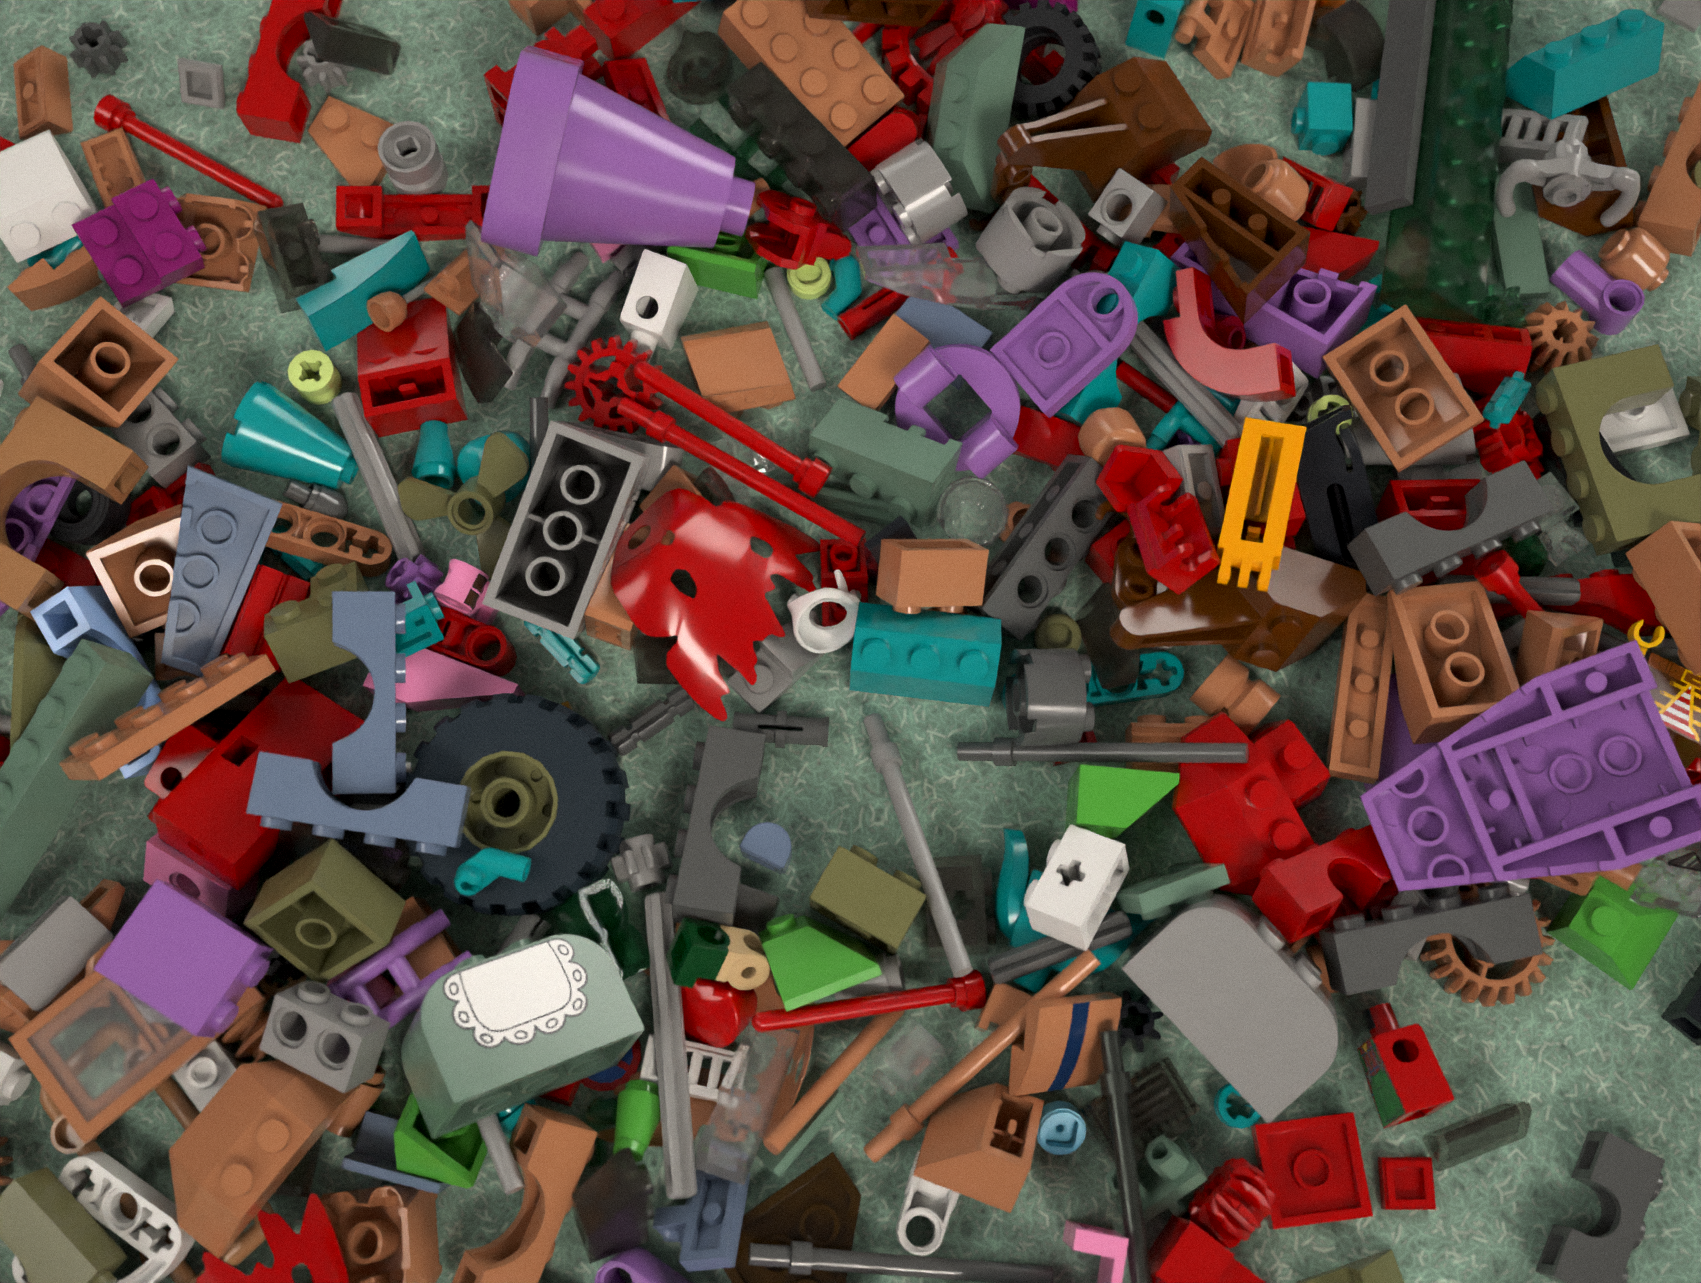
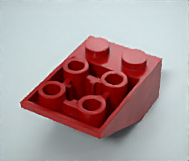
[357,298,468,438]

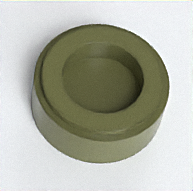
[1034,614,1082,651]

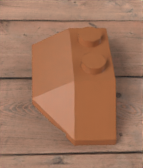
[169,1060,361,1259]

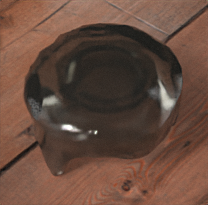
[664,29,734,105]

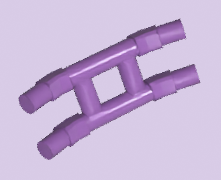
[327,909,472,1042]

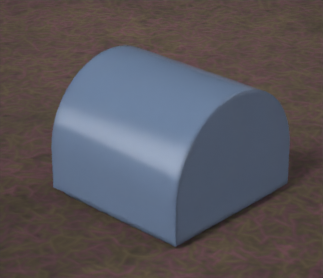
[739,822,792,875]

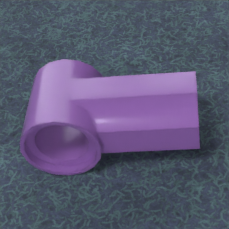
[1549,249,1645,335]

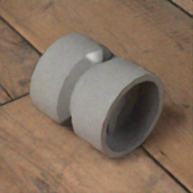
[378,121,448,195]

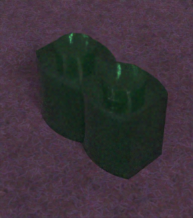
[554,877,651,983]

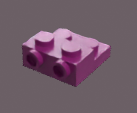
[72,178,207,309]

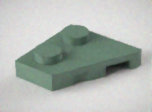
[1116,862,1230,920]

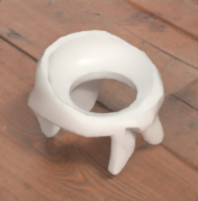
[787,569,861,654]

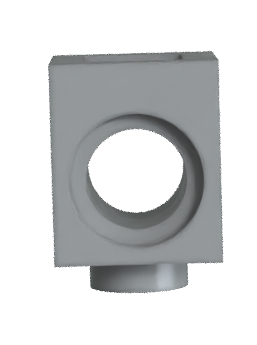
[1088,168,1168,246]

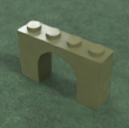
[1535,344,1701,556]
[0,1167,128,1283]

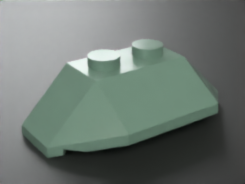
[924,23,1025,213]

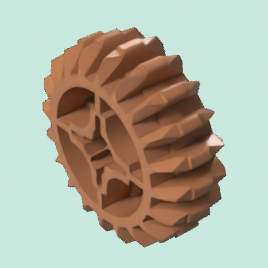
[1419,882,1556,1007]

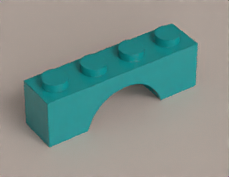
[1054,241,1181,427]

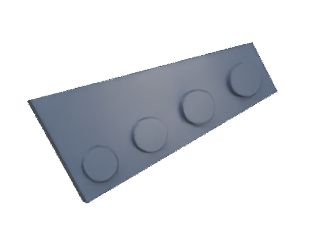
[161,465,283,677]

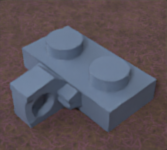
[652,1163,751,1272]

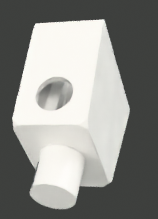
[620,249,699,363]

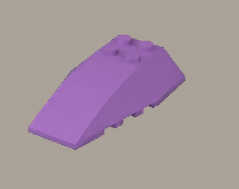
[1360,640,1701,891]

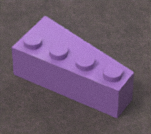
[1170,241,1377,379]

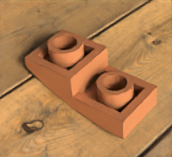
[7,246,103,311]

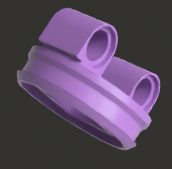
[893,344,1020,479]

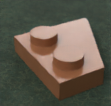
[308,96,394,186]

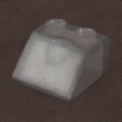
[465,220,568,348]

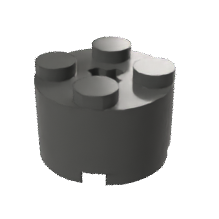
[1005,648,1095,746]

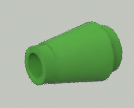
[613,1080,661,1162]

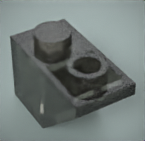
[572,1147,654,1264]

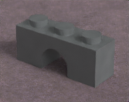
[1535,1131,1665,1283]

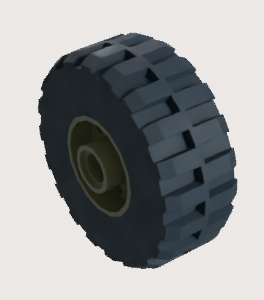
[402,693,630,916]

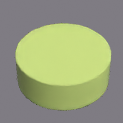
[787,257,831,300]

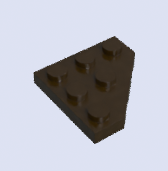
[723,1152,861,1283]

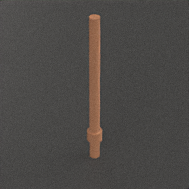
[863,948,1101,1163]

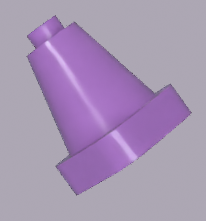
[481,45,755,257]

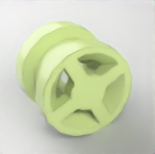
[288,350,342,405]

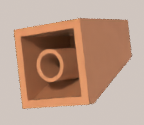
[18,296,179,428]

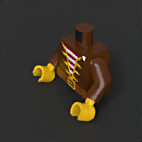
[1627,620,1701,768]

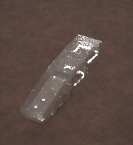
[856,243,1038,311]

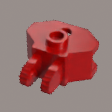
[744,189,853,270]

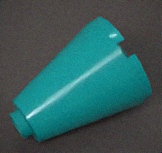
[221,381,359,489]

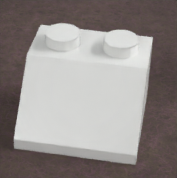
[0,130,99,263]

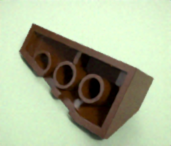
[1531,95,1633,237]

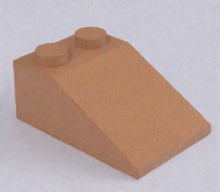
[1323,304,1484,473]
[1387,581,1520,745]

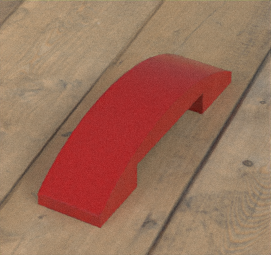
[336,185,490,242]

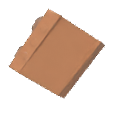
[176,193,267,292]
[680,321,796,419]
[319,1184,442,1283]

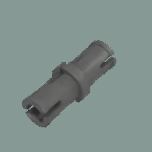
[733,710,829,748]

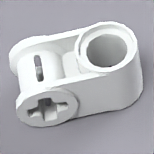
[896,1150,960,1256]

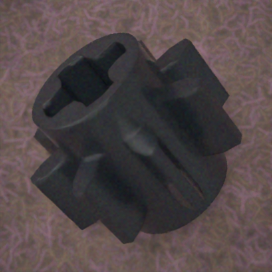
[1117,990,1164,1053]

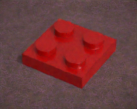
[1251,1112,1373,1230]

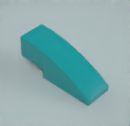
[296,230,430,351]

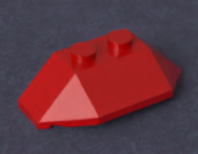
[1172,712,1314,896]

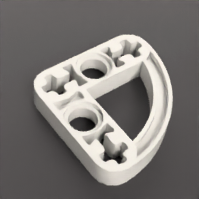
[12,1152,195,1283]

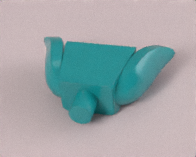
[994,828,1159,994]

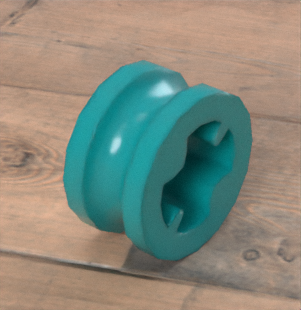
[1214,1083,1260,1129]

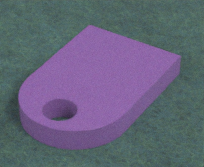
[990,272,1138,418]

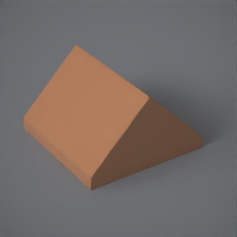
[1515,610,1604,687]

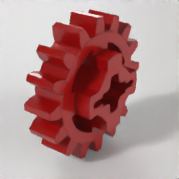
[564,335,663,434]
[1473,393,1544,481]

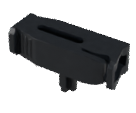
[1296,404,1379,592]

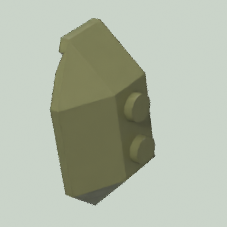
[10,612,67,751]

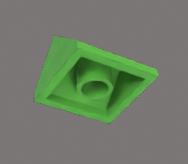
[667,230,769,299]
[394,1091,488,1189]

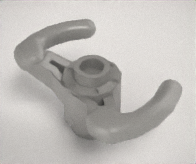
[1495,139,1641,227]

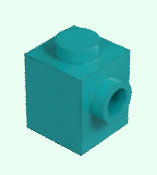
[1291,82,1353,156]

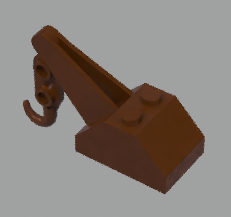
[969,57,1213,232]
[1095,500,1366,672]

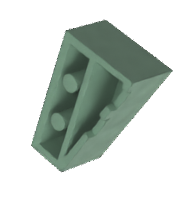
[807,397,963,529]

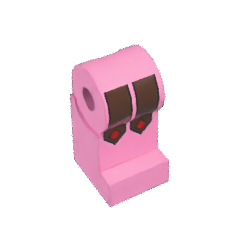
[434,559,499,625]

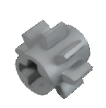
[296,34,356,93]
[610,834,673,892]

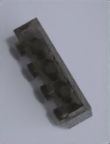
[727,62,878,233]

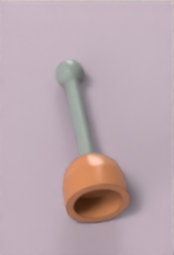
[367,262,451,332]

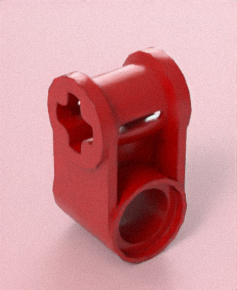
[425,606,517,677]

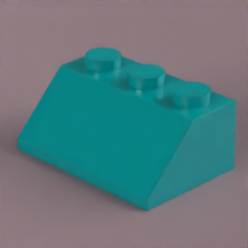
[1492,9,1665,120]
[849,602,1002,707]

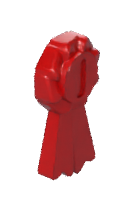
[914,0,1002,76]

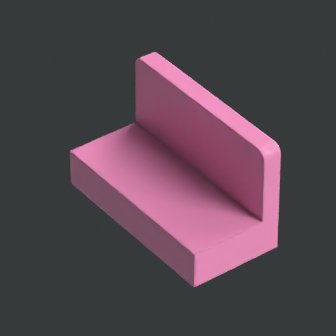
[1062,1220,1129,1283]

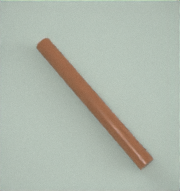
[763,1010,905,1155]

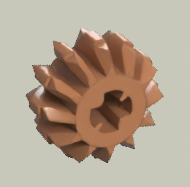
[1520,300,1599,376]

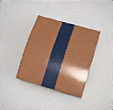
[1008,992,1122,1096]

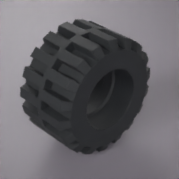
[1003,0,1102,123]

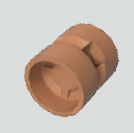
[1189,653,1281,736]

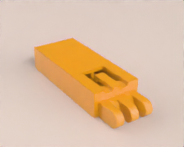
[1217,417,1306,592]

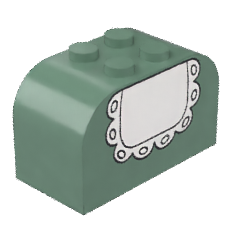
[401,934,645,1139]

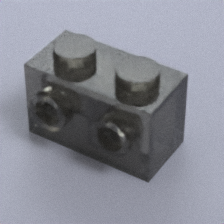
[253,202,333,314]

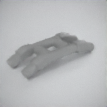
[498,252,628,409]

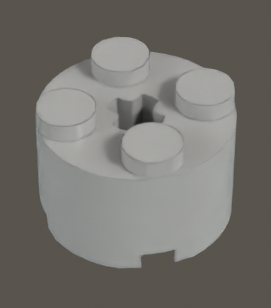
[869,138,968,248]
[976,187,1085,294]

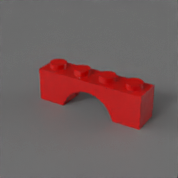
[236,0,343,144]

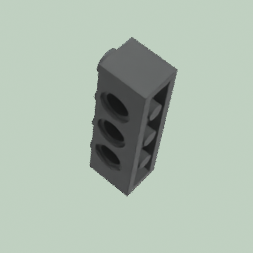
[966,454,1117,642]

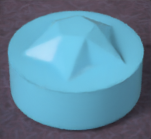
[1037,1101,1086,1155]

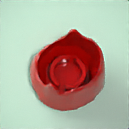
[681,977,758,1048]

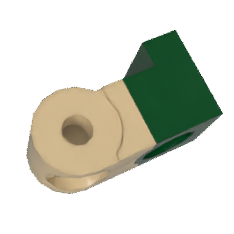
[666,917,770,990]

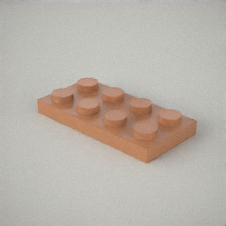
[59,652,276,780]

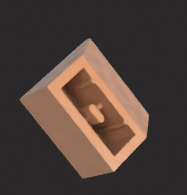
[913,1083,1044,1213]

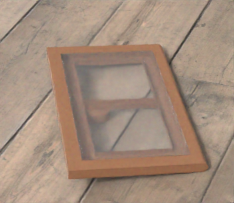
[9,970,266,1144]

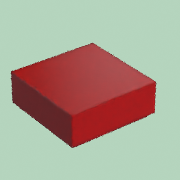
[1377,1157,1436,1210]

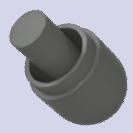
[283,479,348,520]

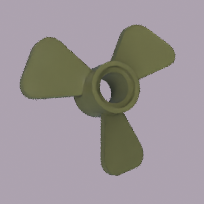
[398,432,529,580]

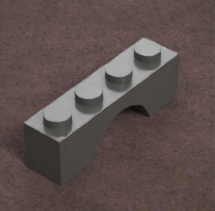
[1347,460,1554,596]
[665,725,766,927]
[1319,884,1543,995]

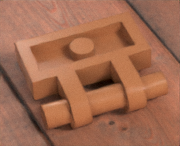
[1175,0,1255,80]

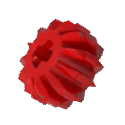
[1188,1158,1276,1249]

